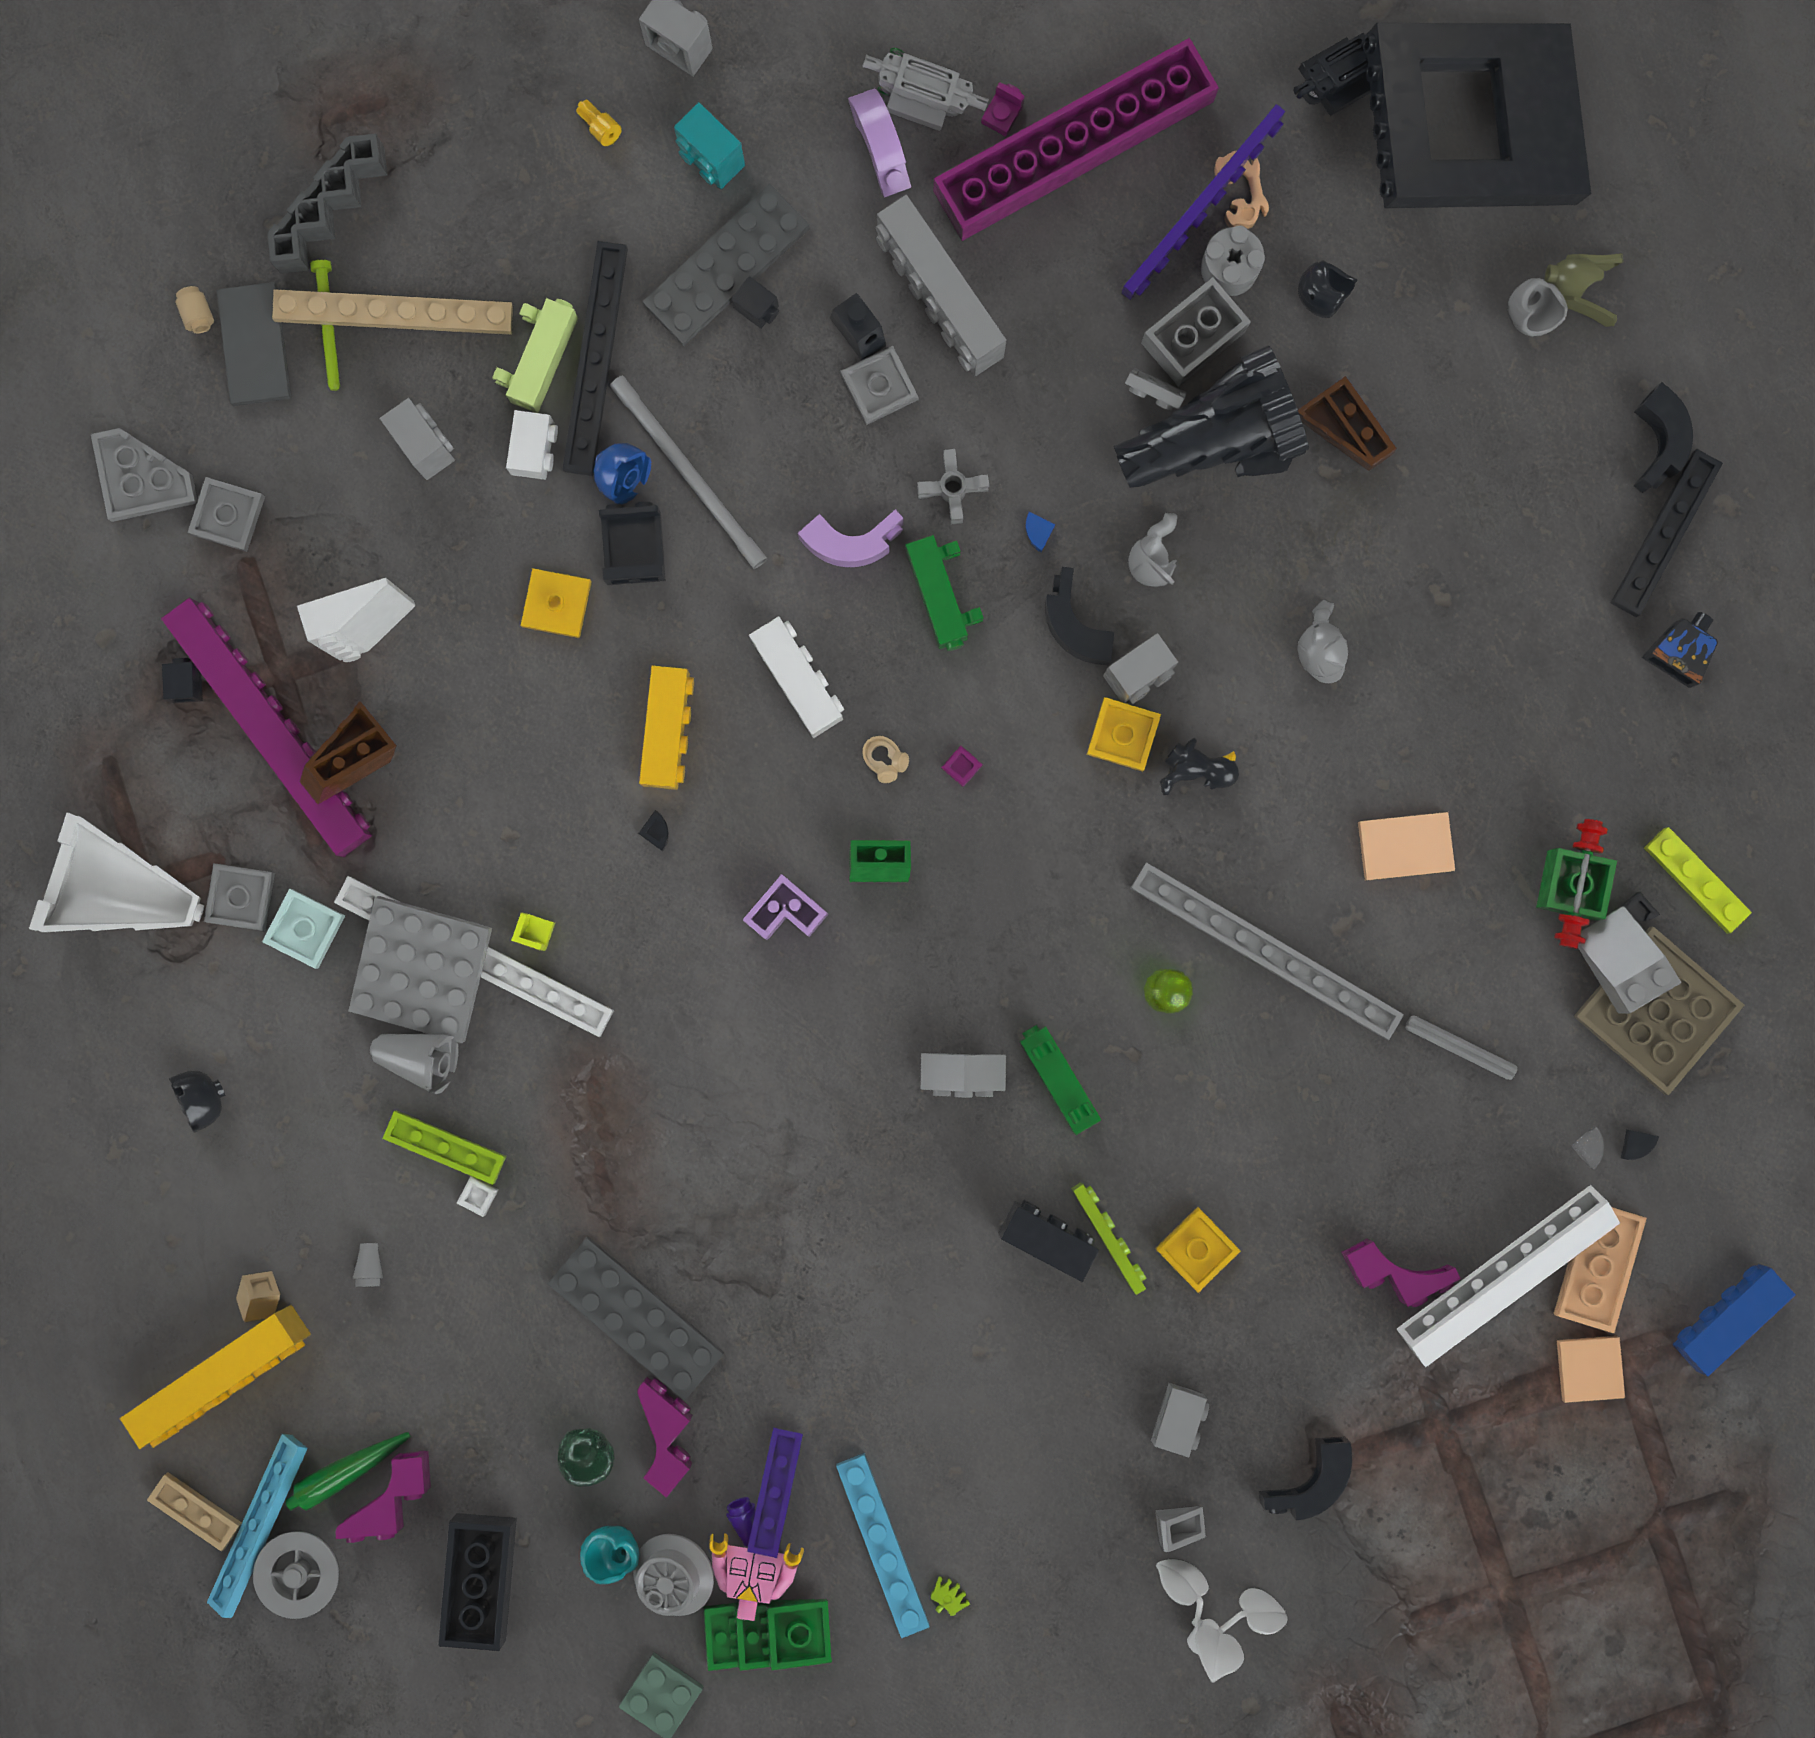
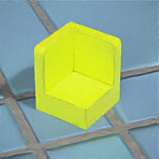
[511,912,555,951]

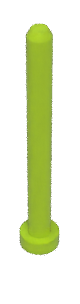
[310,260,340,391]

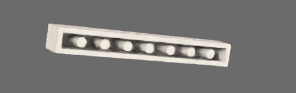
[1397,1185,1620,1367]

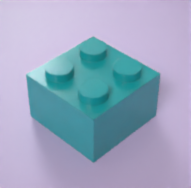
[674,102,745,189]

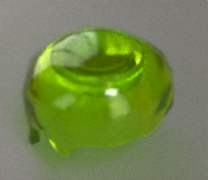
[1144,969,1193,1013]

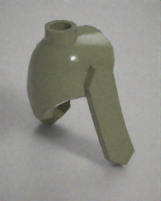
[1545,253,1624,327]

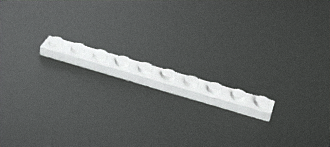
[334,876,614,1037]

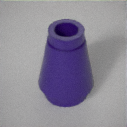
[726,1497,756,1547]

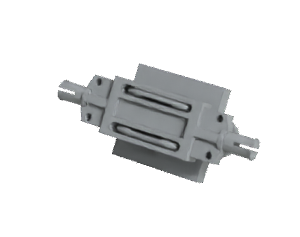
[863,52,989,131]

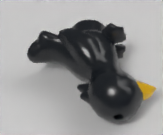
[1160,738,1239,795]

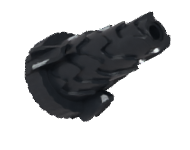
[1113,345,1309,488]

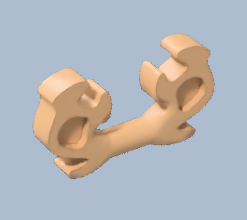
[1214,151,1269,229]

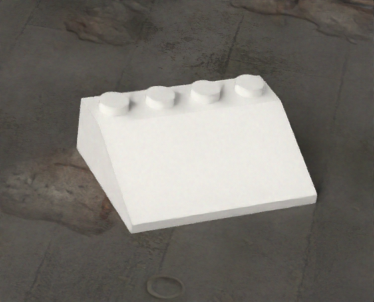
[297,578,415,662]

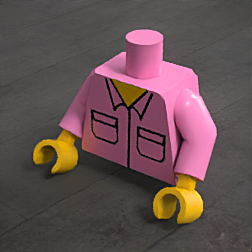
[709,1533,804,1621]

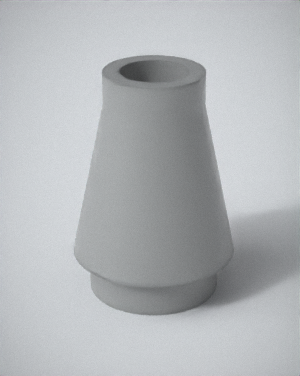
[353,1243,383,1287]

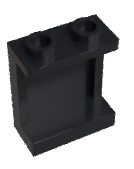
[599,502,666,585]

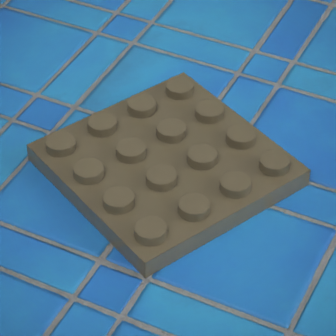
[1573,927,1745,1095]

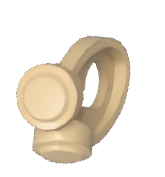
[863,736,909,783]

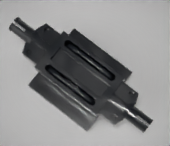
[1293,33,1371,116]

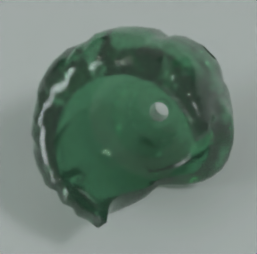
[557,1428,615,1487]

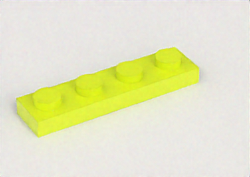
[1644,827,1752,933]

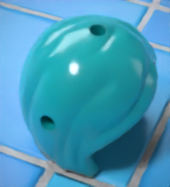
[580,1526,640,1584]

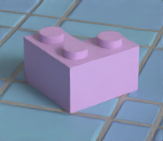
[743,874,829,940]

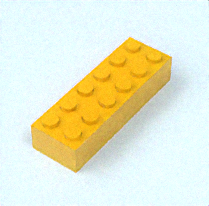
[119,1305,311,1449]

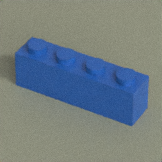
[1672,1264,1796,1377]

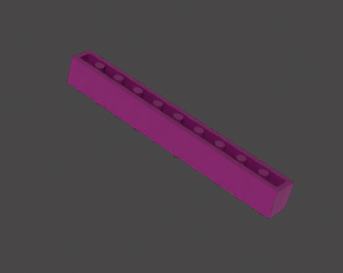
[161,597,372,857]

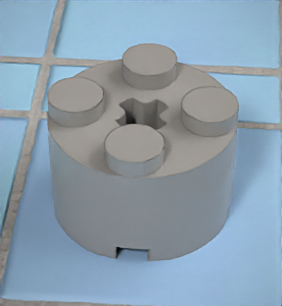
[1201,226,1265,296]

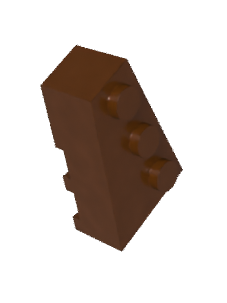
[1298,376,1397,471]
[299,701,397,804]

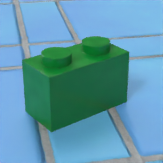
[849,840,911,882]

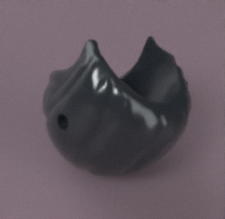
[1298,260,1357,318]

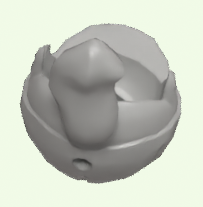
[1128,513,1177,587]
[1297,600,1348,683]

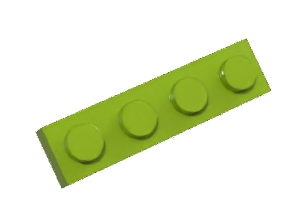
[382,1110,506,1185]
[1071,1182,1147,1295]

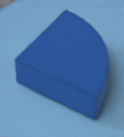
[1025,512,1055,552]

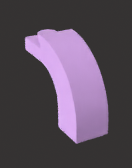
[848,88,911,197]
[798,509,903,567]

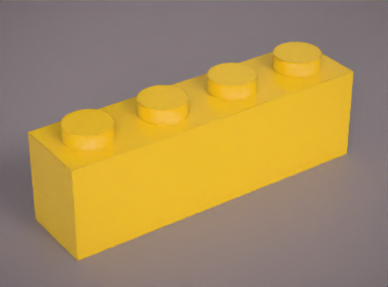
[639,666,694,790]

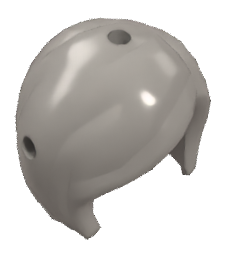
[1508,278,1568,337]

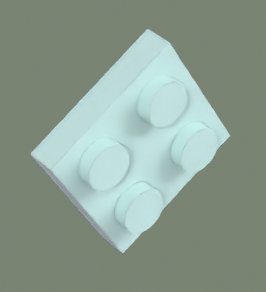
[262,889,345,969]

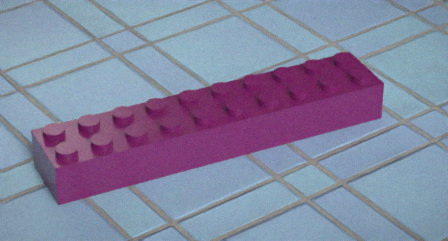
[933,38,1219,241]

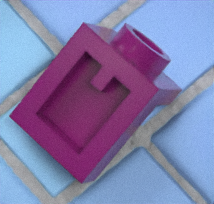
[981,82,1024,137]

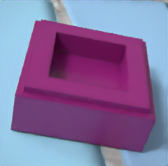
[941,745,983,787]

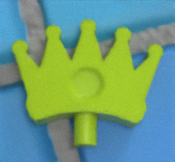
[931,1576,970,1616]

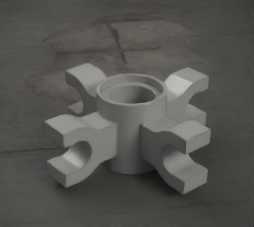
[917,449,989,525]

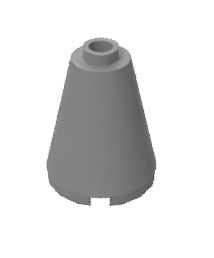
[370,1034,458,1094]

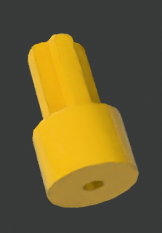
[576,100,622,146]

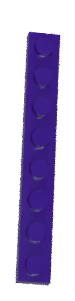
[1122,104,1285,300]

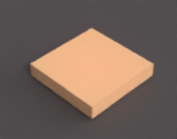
[1557,1336,1625,1403]

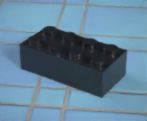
[438,1513,517,1651]

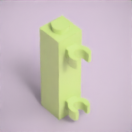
[492,298,578,413]

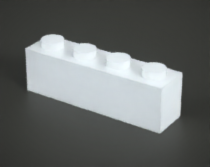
[749,616,844,738]

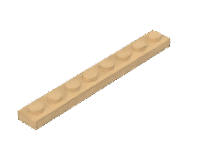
[272,290,513,335]

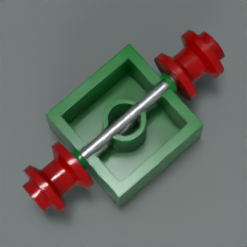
[1536,819,1617,949]

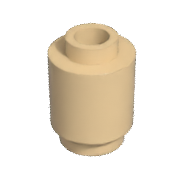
[175,286,214,334]

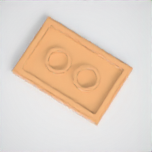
[1358,812,1455,881]

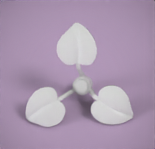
[1156,1559,1288,1682]

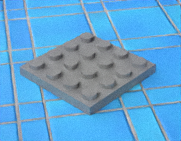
[348,896,492,1043]

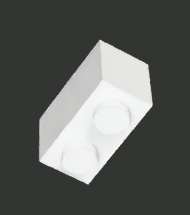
[506,410,558,480]

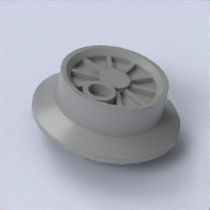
[253,1531,339,1619]
[633,1534,714,1616]

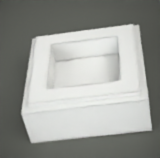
[457,1176,499,1217]

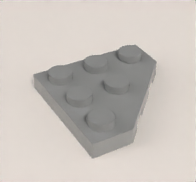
[91,428,198,522]

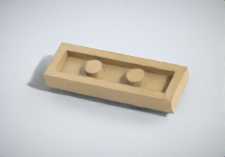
[147,1472,242,1552]

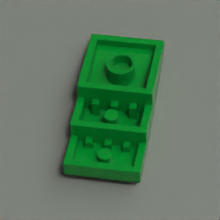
[703,1599,832,1671]

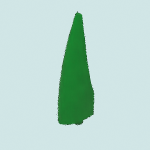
[285,1432,411,1510]

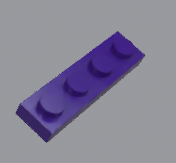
[747,1428,803,1558]

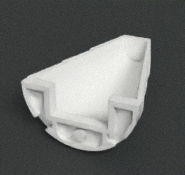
[29,813,205,932]

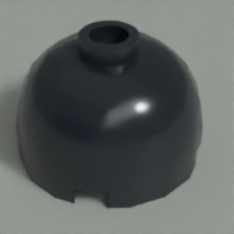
[169,1071,226,1133]

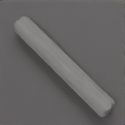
[1405,1016,1517,1080]

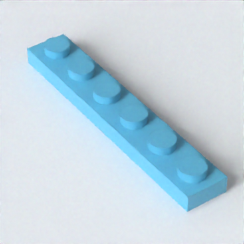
[207,1434,308,1618]
[836,1453,930,1638]

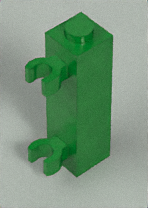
[906,535,984,651]
[1019,1024,1101,1135]

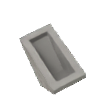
[1156,1506,1206,1552]

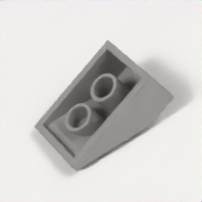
[1578,906,1682,1014]

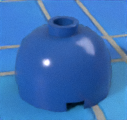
[594,443,651,504]

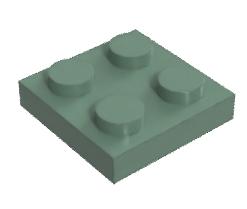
[618,1652,704,1738]

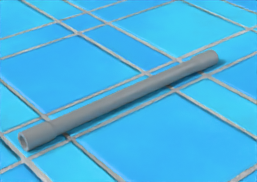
[610,375,767,569]

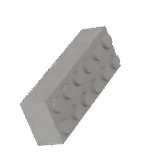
[875,194,1007,377]

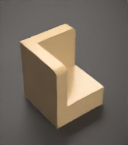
[236,1271,280,1322]

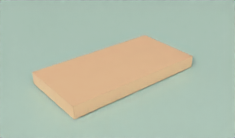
[1554,1207,1647,1333]

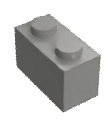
[1151,1383,1209,1457]

